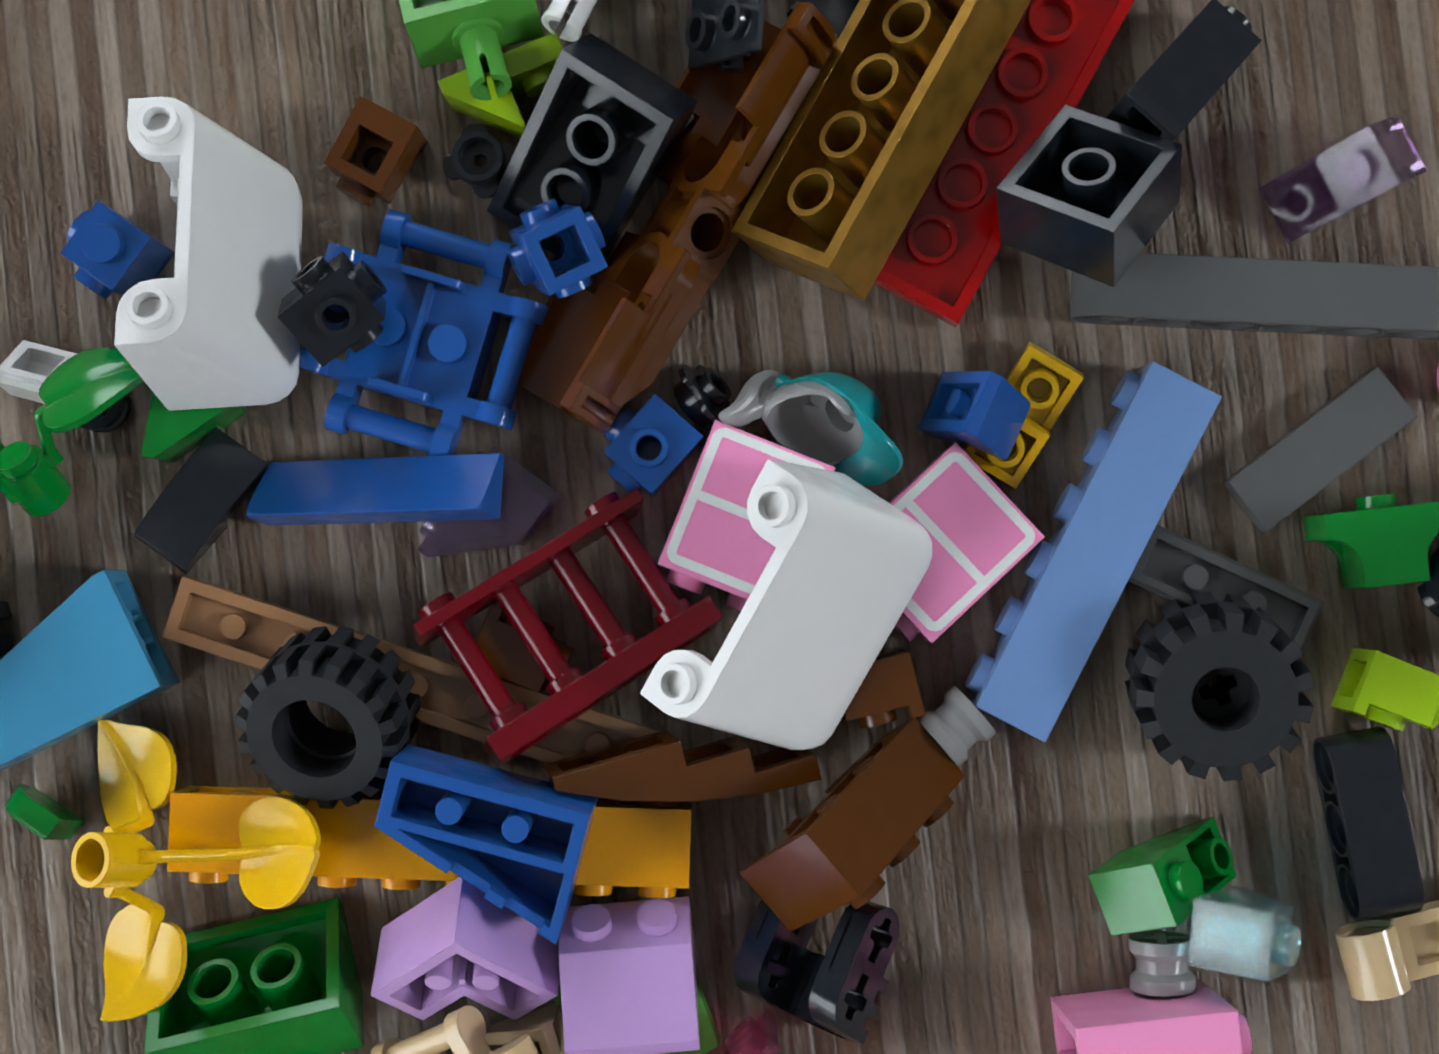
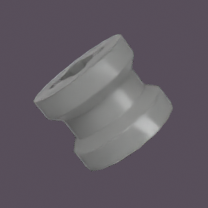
[916,685,996,767]
[1128,931,1196,997]

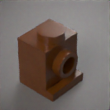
[324,96,428,206]
[476,603,574,693]
[841,649,925,729]

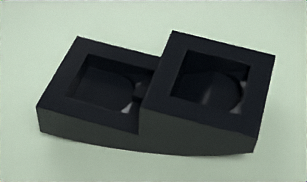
[134,427,267,574]

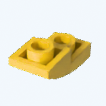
[964,341,1084,489]

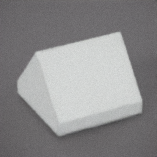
[0,340,77,404]

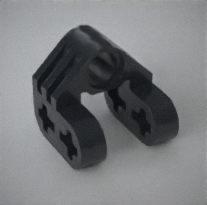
[734,898,900,1044]

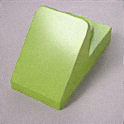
[437,31,563,138]

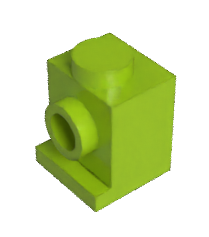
[1331,648,1439,732]

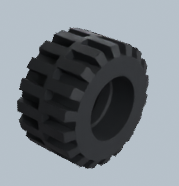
[236,626,421,809]

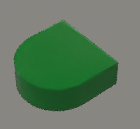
[5,784,84,840]

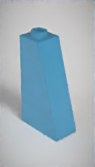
[0,570,180,772]

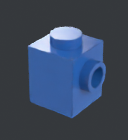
[60,201,175,299]
[603,393,704,497]

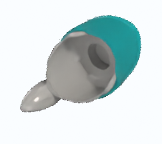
[718,370,903,486]

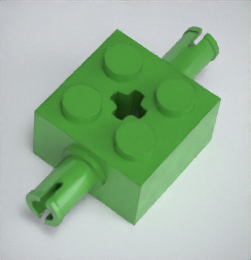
[399,0,544,100]

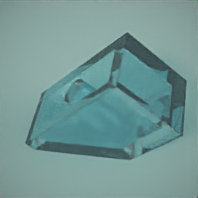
[1188,886,1301,982]

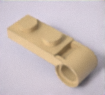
[1335,900,1439,1001]

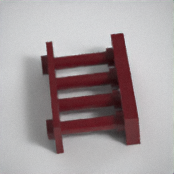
[413,489,723,768]

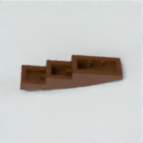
[542,730,822,802]

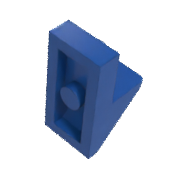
[918,371,1030,460]

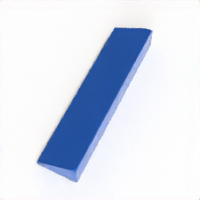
[246,453,504,526]

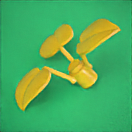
[71,720,321,1022]

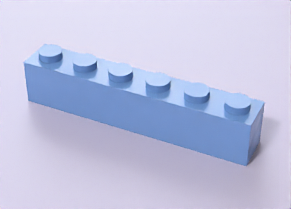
[965,361,1222,742]

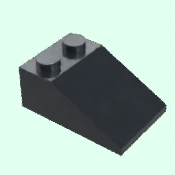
[487,33,698,278]

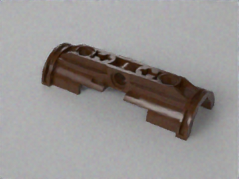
[518,2,837,434]

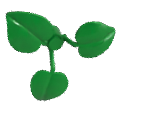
[0,348,143,517]

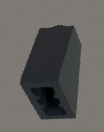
[1106,0,1262,141]

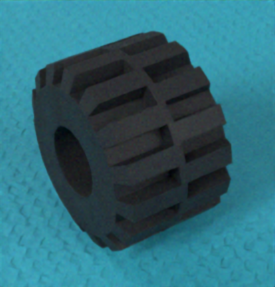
[1125,592,1314,781]

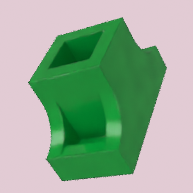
[1303,493,1439,588]

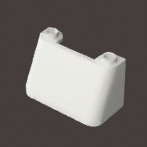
[114,97,303,411]
[640,459,933,750]

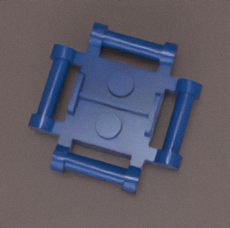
[299,209,548,456]

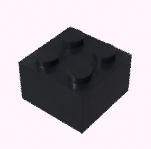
[996,105,1182,287]

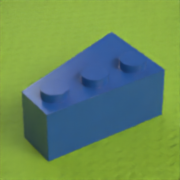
[374,744,598,944]

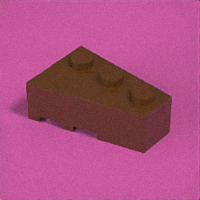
[739,718,965,932]

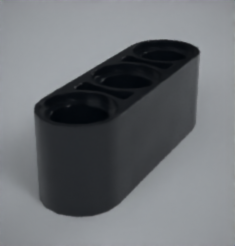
[1312,726,1424,921]

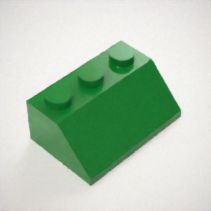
[144,897,364,1054]

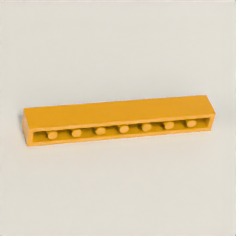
[167,785,693,898]

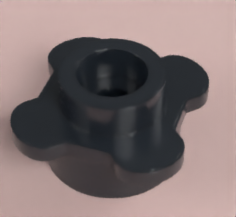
[443,123,515,199]
[673,365,731,426]

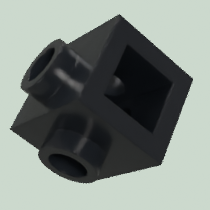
[277,251,387,367]

